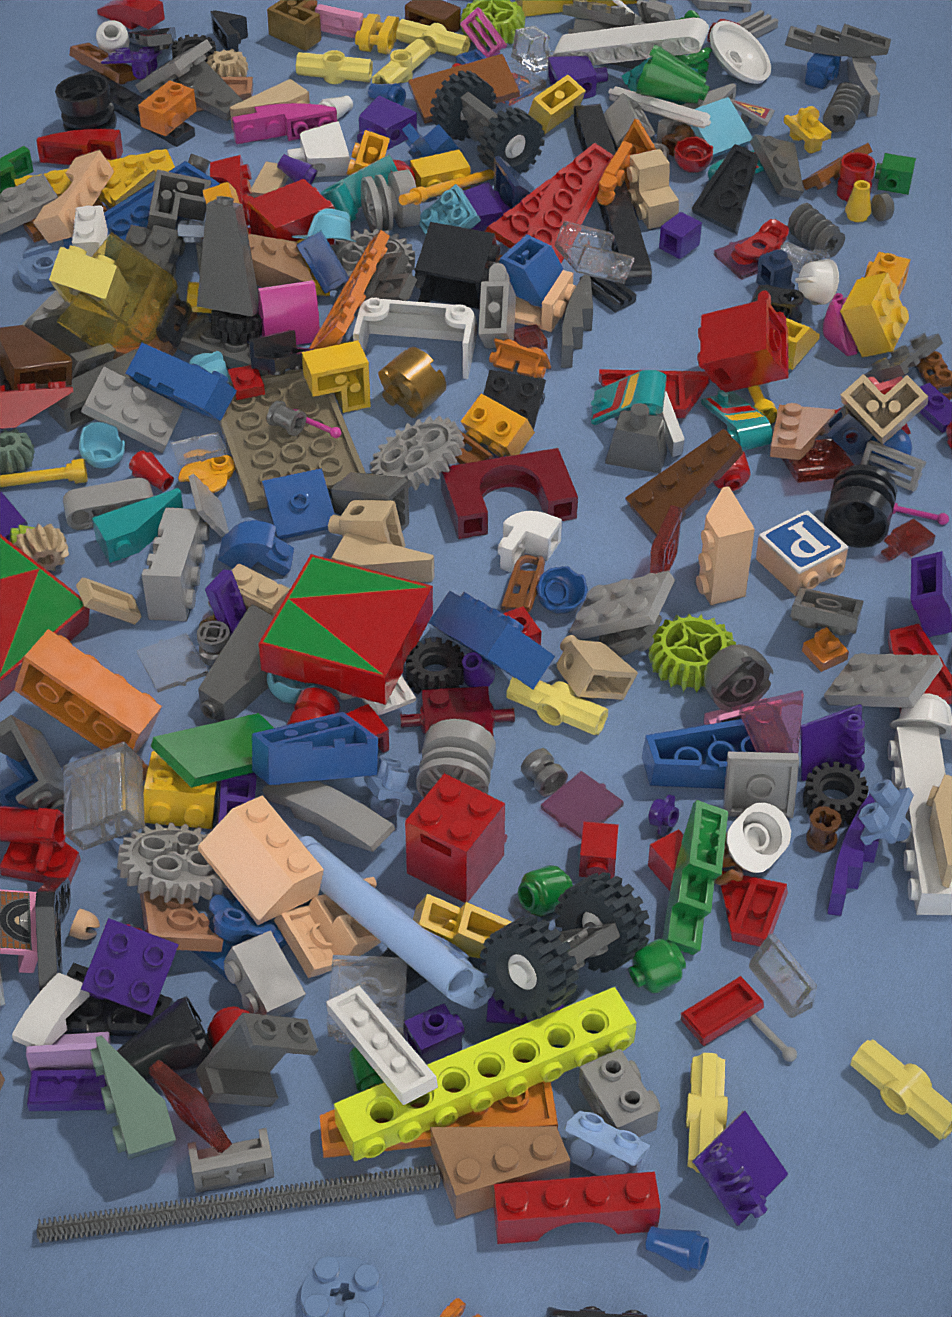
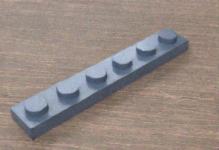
[178,220,205,243]

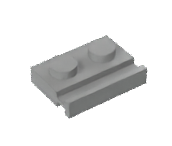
[636,0,676,24]

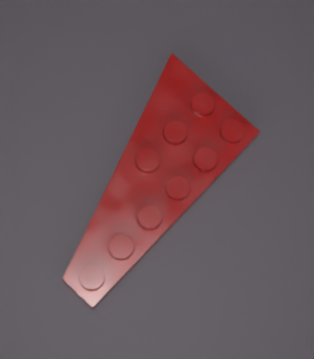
[484,143,614,263]

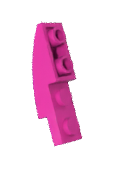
[232,103,337,144]

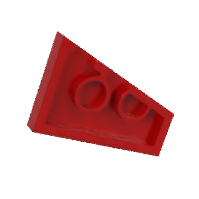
[888,623,952,713]

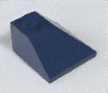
[494,156,535,209]

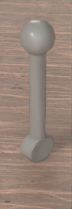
[746,1014,797,1062]

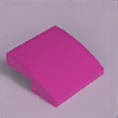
[258,280,320,345]

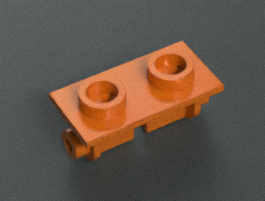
[489,338,551,378]

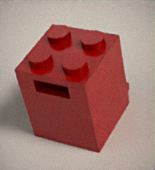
[243,179,335,245]
[697,291,788,393]
[405,773,508,903]

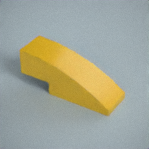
[413,894,512,959]

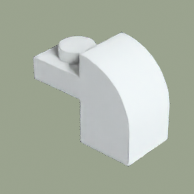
[498,511,562,573]

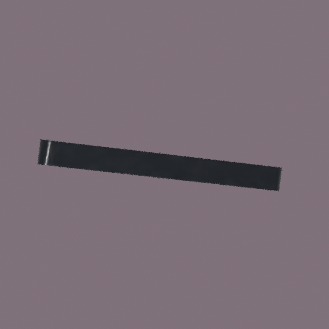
[574,104,652,286]

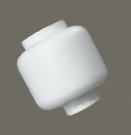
[96,20,129,53]

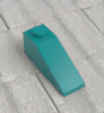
[92,488,183,563]

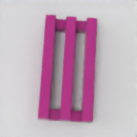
[460,7,508,58]

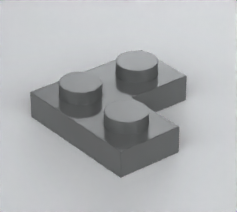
[364,252,417,301]

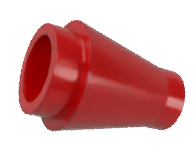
[129,450,174,491]

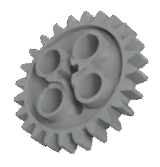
[330,229,415,294]
[370,416,465,490]
[117,823,228,904]

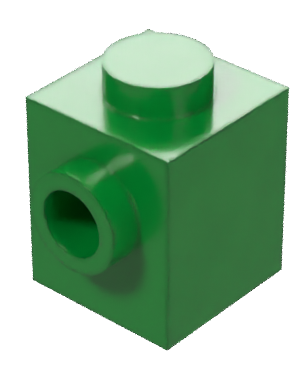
[874,153,916,195]

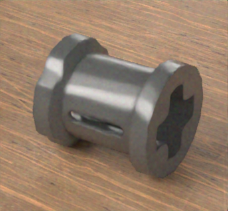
[266,400,307,436]

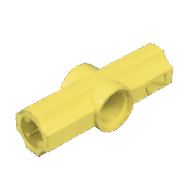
[396,19,471,56]
[372,38,430,84]
[296,50,373,84]
[506,677,608,735]
[850,1039,952,1140]
[686,1052,728,1173]

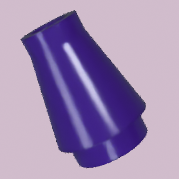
[277,154,318,185]
[462,652,496,687]

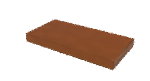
[408,54,520,124]

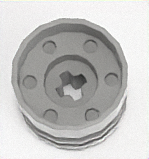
[361,169,421,233]
[416,719,496,798]

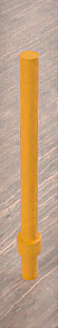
[398,169,494,206]

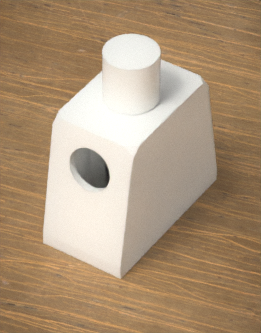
[287,121,350,177]

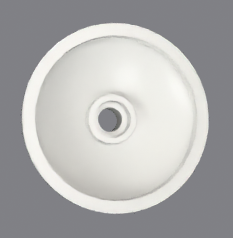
[710,21,771,84]

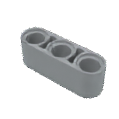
[63,478,153,530]

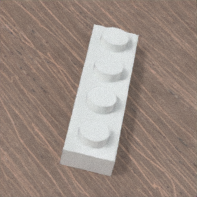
[326,986,438,1105]

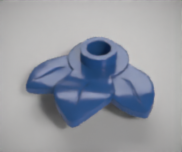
[209,894,276,941]

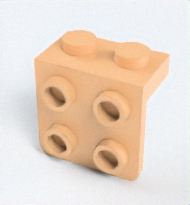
[515,270,576,332]

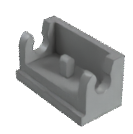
[188,1128,275,1193]

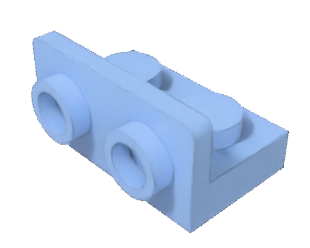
[564,1110,650,1176]

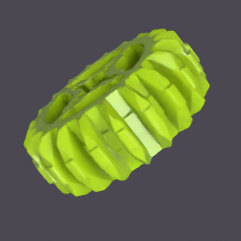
[460,0,525,47]
[648,613,736,692]

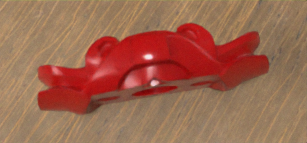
[731,219,789,265]

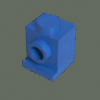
[805,53,842,89]

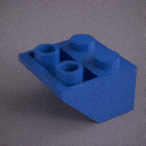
[499,235,564,308]

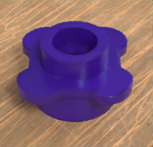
[648,794,679,836]

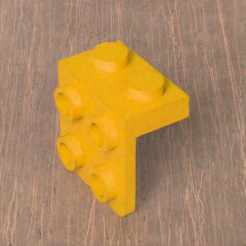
[142,751,217,829]

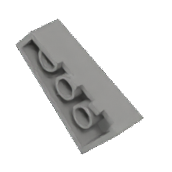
[142,508,210,621]

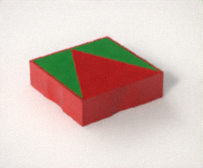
[0,534,90,702]
[258,554,433,705]

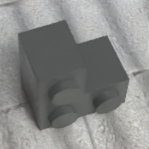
[147,170,211,230]

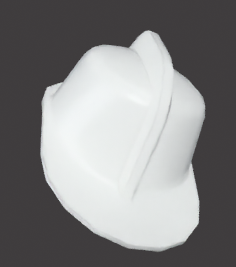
[795,259,839,306]
[890,693,952,740]
[726,803,791,873]

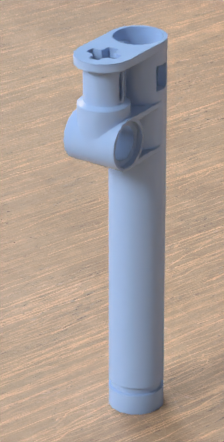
[299,836,494,1009]

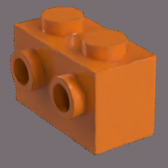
[138,80,197,136]

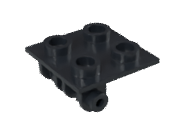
[483,370,546,430]

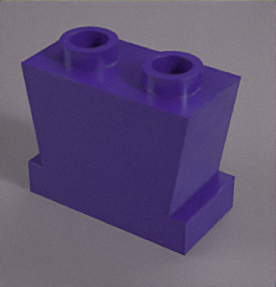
[463,182,511,231]
[910,551,952,637]

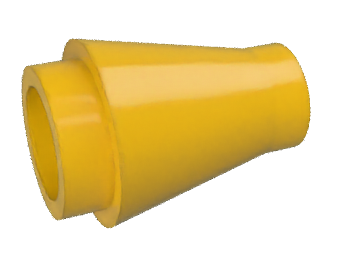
[845,180,871,222]

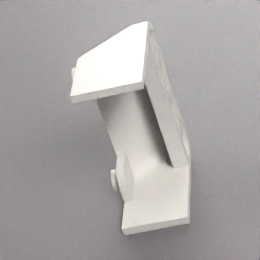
[353,298,477,379]

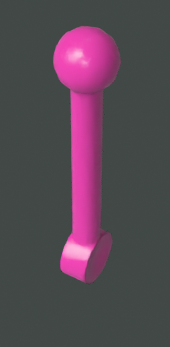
[294,409,342,439]
[892,502,949,525]

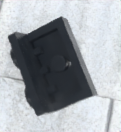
[249,330,315,375]

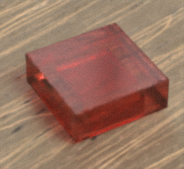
[514,324,548,350]

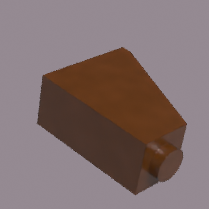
[0,325,72,390]

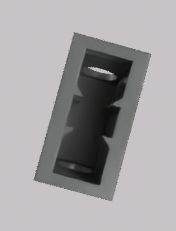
[605,403,667,473]

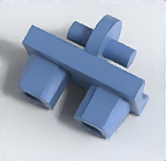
[364,756,413,818]
[858,779,914,845]

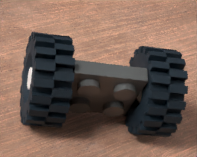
[430,70,545,175]
[480,872,651,1020]

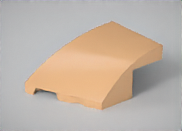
[274,877,381,978]

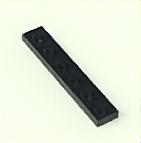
[86,70,195,147]

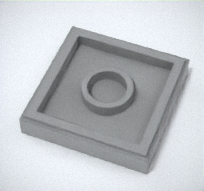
[723,752,799,818]

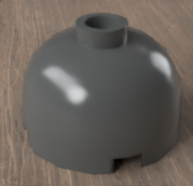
[704,644,773,712]

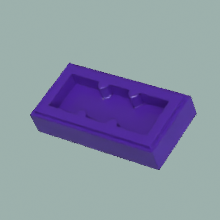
[919,383,952,433]
[205,569,247,637]
[27,1069,107,1112]

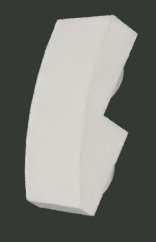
[12,973,90,1047]

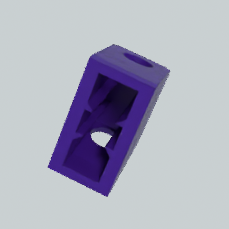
[547,56,608,99]
[357,96,417,150]

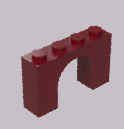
[441,448,578,539]

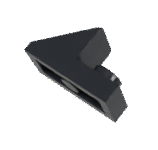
[210,10,248,52]

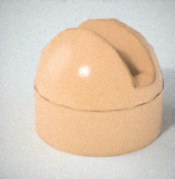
[69,908,100,940]

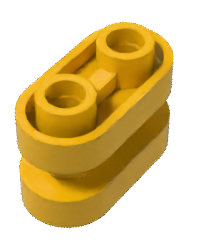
[355,13,399,54]

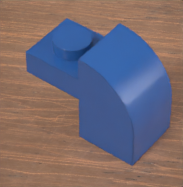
[402,123,462,159]
[218,520,294,577]

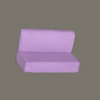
[26,1032,111,1071]

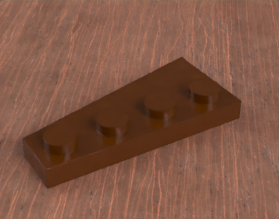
[625,429,743,542]

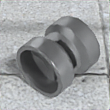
[197,621,230,666]
[521,748,568,797]

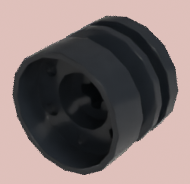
[55,73,117,132]
[824,464,898,548]

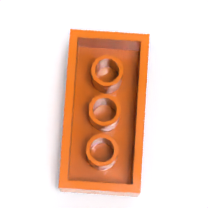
[14,629,162,764]

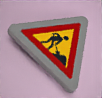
[730,99,775,128]

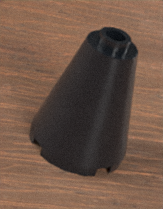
[116,996,212,1084]

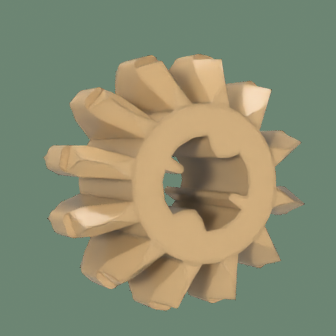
[206,49,248,77]
[14,523,69,571]

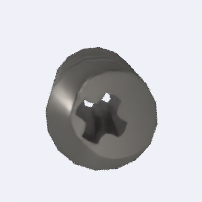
[823,82,866,132]
[788,203,845,259]

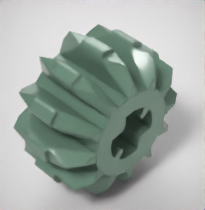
[0,428,35,475]

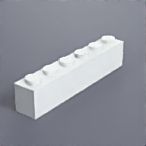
[888,727,952,915]

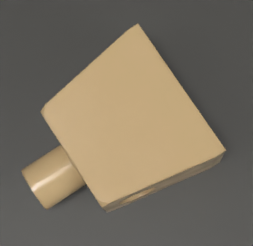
[328,500,405,547]
[557,635,638,700]

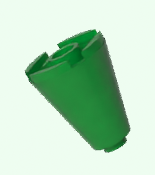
[636,44,710,104]

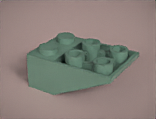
[90,1035,176,1160]

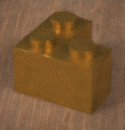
[267,0,321,51]

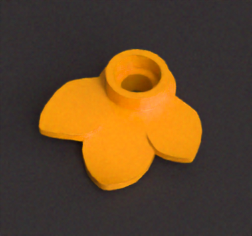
[178,453,235,494]

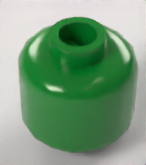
[518,865,573,917]
[628,938,686,994]

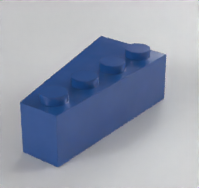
[428,590,555,689]
[641,713,792,789]

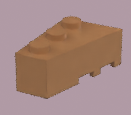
[248,234,312,288]
[431,1126,570,1219]

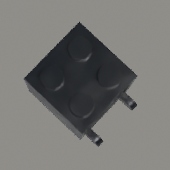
[414,222,500,309]

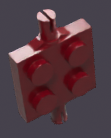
[400,686,515,736]

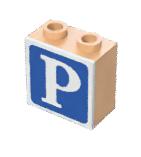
[756,510,848,596]

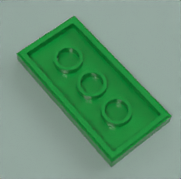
[150,713,274,788]

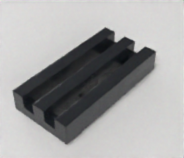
[580,267,637,313]

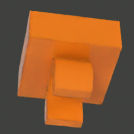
[802,627,849,672]

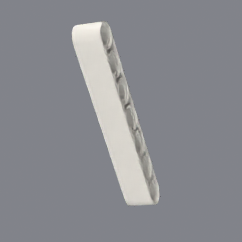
[552,18,709,65]

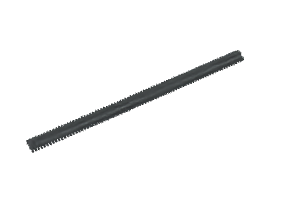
[37,1164,441,1243]

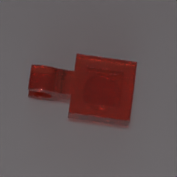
[881,518,936,560]

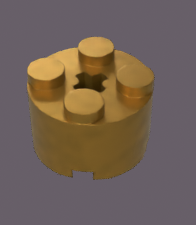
[378,347,447,418]

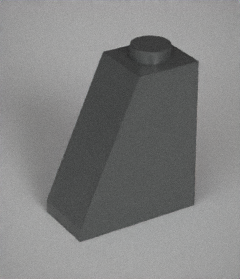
[331,472,409,531]

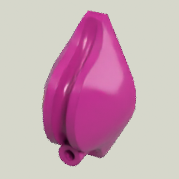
[822,293,858,356]

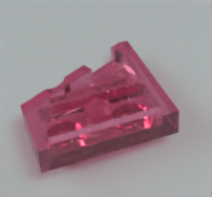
[739,690,804,753]

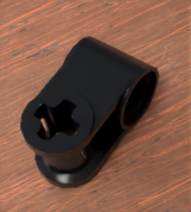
[750,285,804,323]

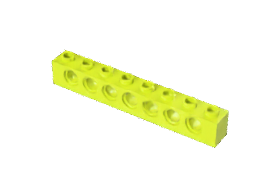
[334,987,637,1162]

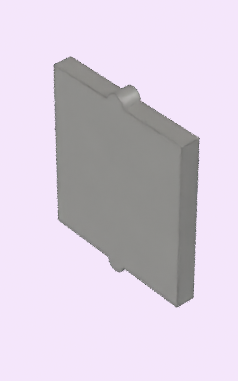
[188,473,229,537]

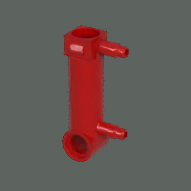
[0,806,70,873]

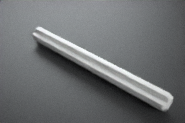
[608,86,711,128]

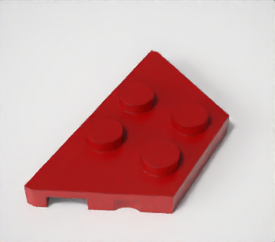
[599,369,710,418]

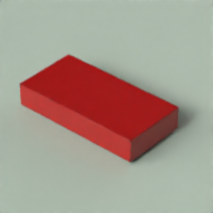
[681,976,764,1046]

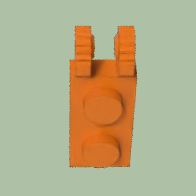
[596,141,633,206]

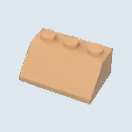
[696,486,755,605]
[198,795,324,925]

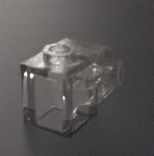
[511,26,554,73]

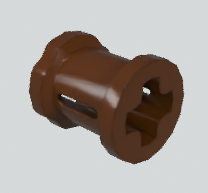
[662,124,695,157]
[806,806,842,853]

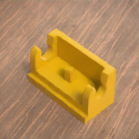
[101,158,156,209]

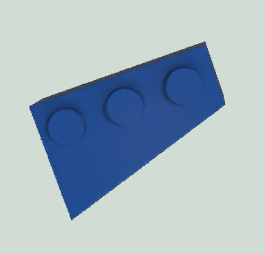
[125,343,237,421]
[252,712,378,785]

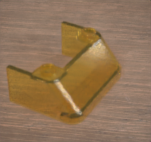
[56,232,178,349]

